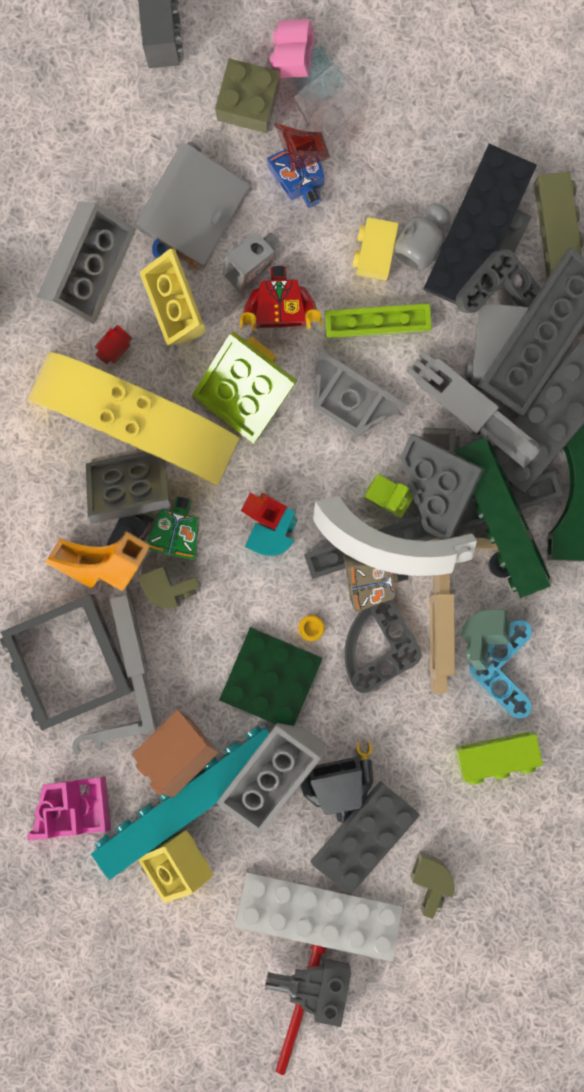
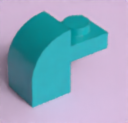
[245,508,298,556]

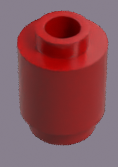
[94,325,133,365]

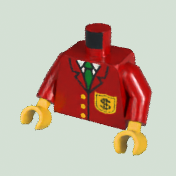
[239,266,322,331]

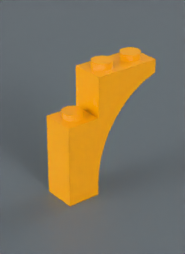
[45,532,151,591]

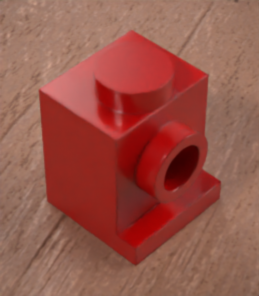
[241,492,287,530]

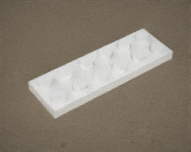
[235,873,402,962]

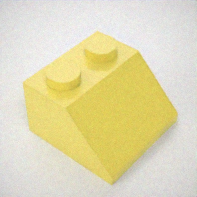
[138,830,214,903]

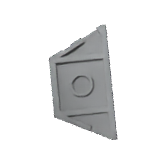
[313,350,407,437]

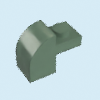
[461,609,511,670]

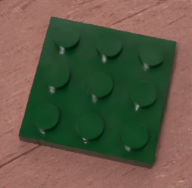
[219,627,323,726]

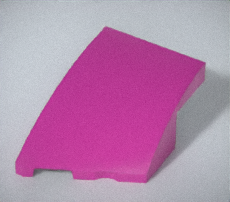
[27,777,111,840]

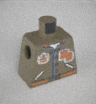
[343,555,408,612]

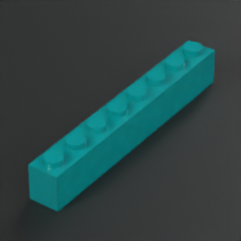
[90,725,270,880]

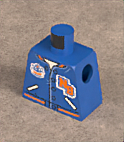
[267,137,325,208]

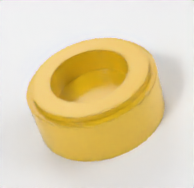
[298,615,325,641]

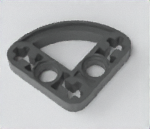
[344,600,421,693]

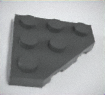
[400,433,485,540]

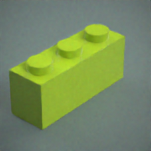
[454,731,543,785]

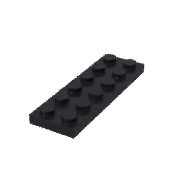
[423,143,537,306]

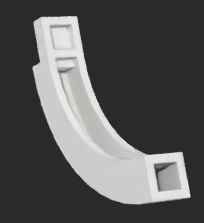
[313,496,477,576]

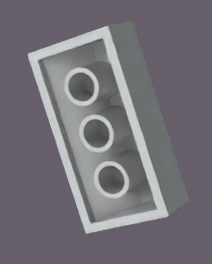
[37,201,136,324]
[217,723,326,835]

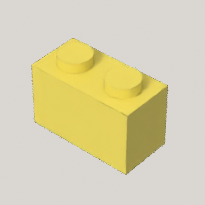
[352,217,399,281]

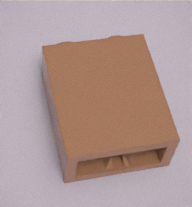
[132,709,219,798]

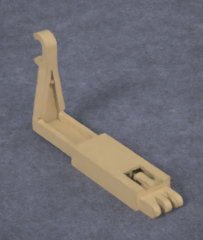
[430,537,498,694]

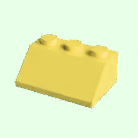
[140,248,206,346]

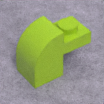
[363,474,413,518]

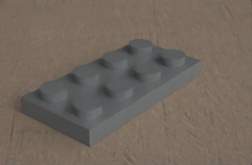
[310,781,420,895]

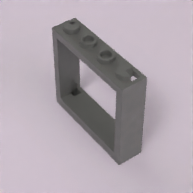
[0,594,134,731]

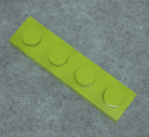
[324,303,432,339]

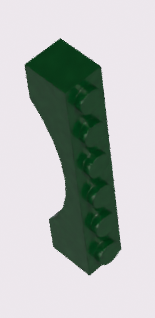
[547,425,584,561]

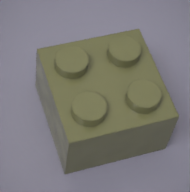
[215,58,280,134]

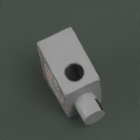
[222,233,281,293]

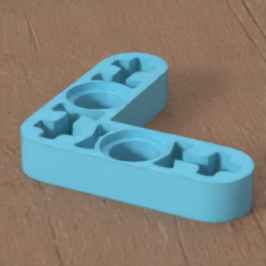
[469,619,532,719]

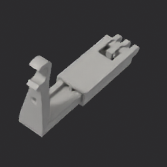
[406,351,542,469]
[72,584,158,756]

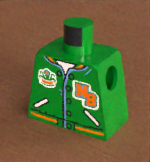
[146,496,199,561]

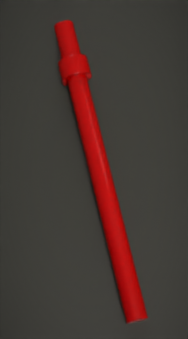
[275,944,327,1075]

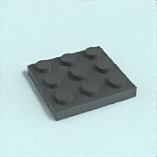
[86,451,171,524]

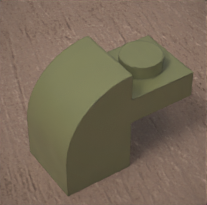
[138,567,201,609]
[410,851,455,919]

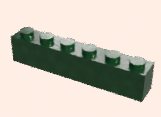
[455,435,553,598]

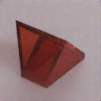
[274,122,330,172]

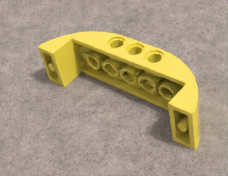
[27,352,240,486]

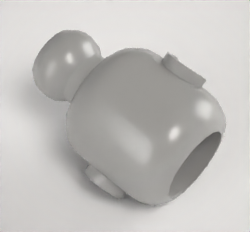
[394,203,450,270]

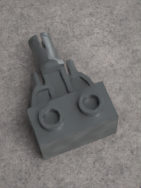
[265,958,351,1027]

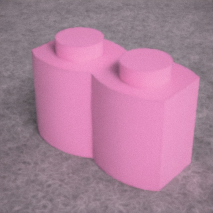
[270,19,314,78]

